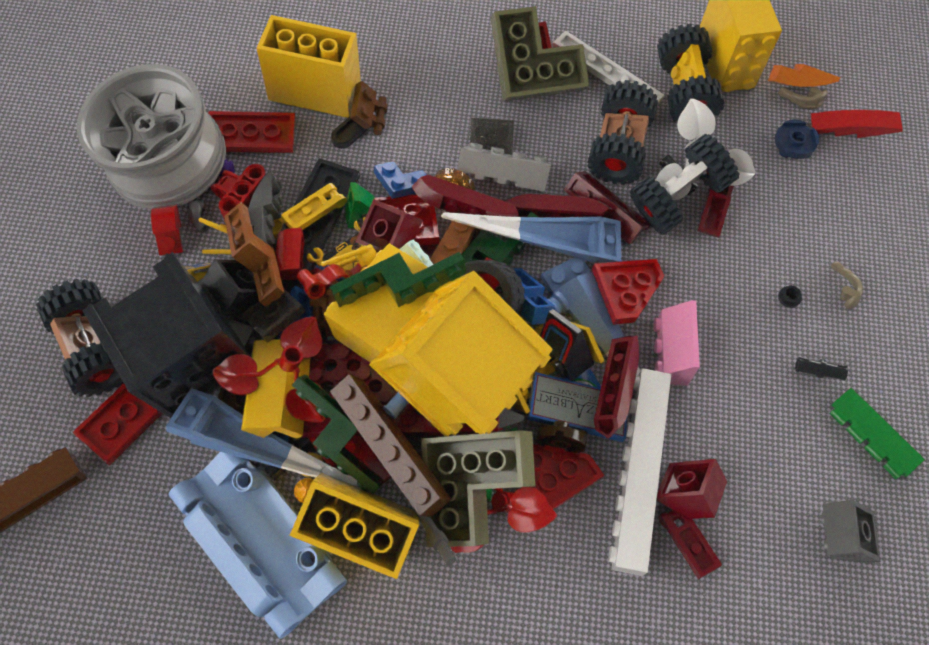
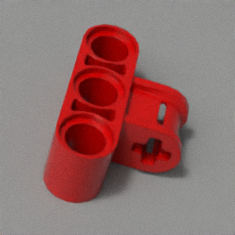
[211,164,266,222]

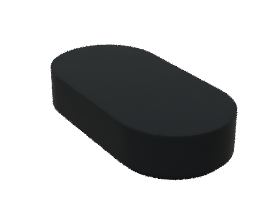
[331,116,368,149]

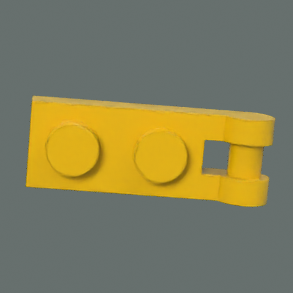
[281,183,347,230]

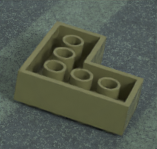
[490,6,589,102]
[422,430,536,547]

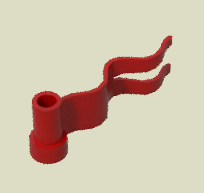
[297,263,363,300]

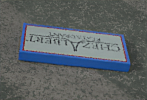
[527,372,628,442]

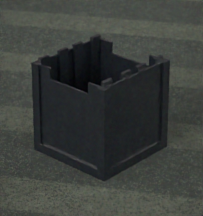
[83,252,252,418]

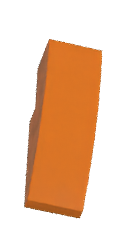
[768,64,841,87]

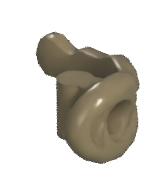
[778,87,828,109]
[831,261,863,309]

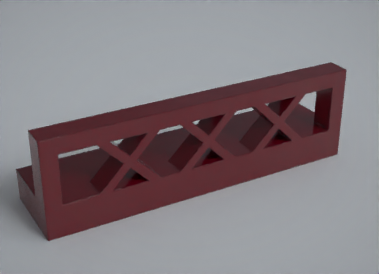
[564,171,651,245]

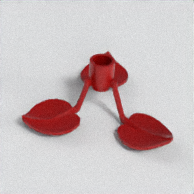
[213,317,325,423]
[451,487,557,553]

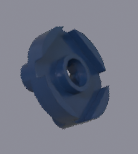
[774,119,819,159]

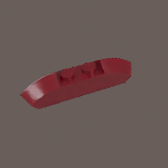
[411,175,519,217]
[504,194,614,218]
[594,335,639,439]

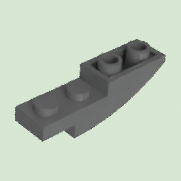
[248,171,283,248]

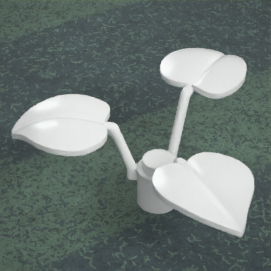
[655,99,755,200]

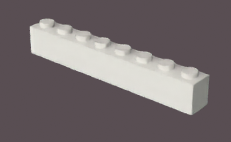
[608,368,671,576]

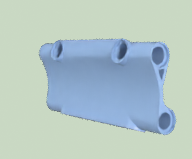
[168,452,347,639]

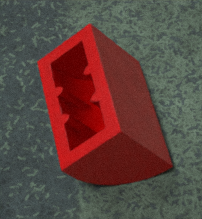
[275,228,304,280]

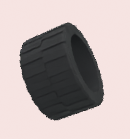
[462,260,525,315]

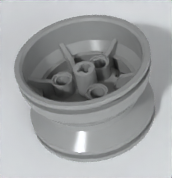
[77,64,226,210]

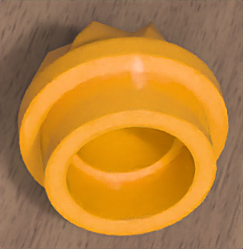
[294,478,314,503]

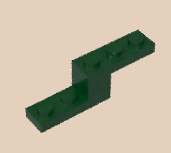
[462,212,539,267]
[330,252,466,308]
[292,374,385,494]

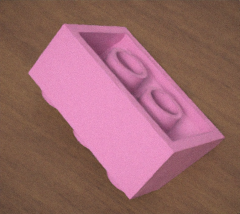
[654,300,700,386]

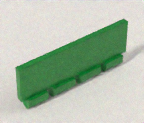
[829,388,925,480]

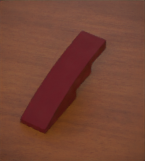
[697,185,734,238]

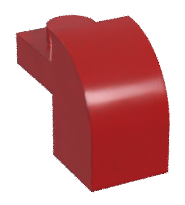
[151,204,184,256]

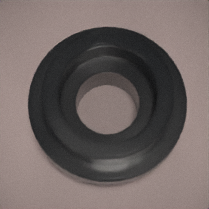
[778,285,802,308]

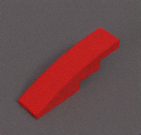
[811,109,903,138]

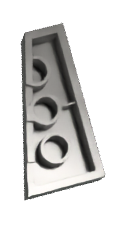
[456,143,551,191]

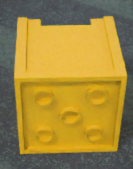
[369,271,553,436]

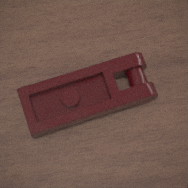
[658,510,722,580]

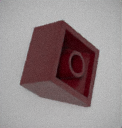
[355,199,423,252]
[656,459,727,519]

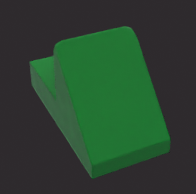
[344,182,374,228]

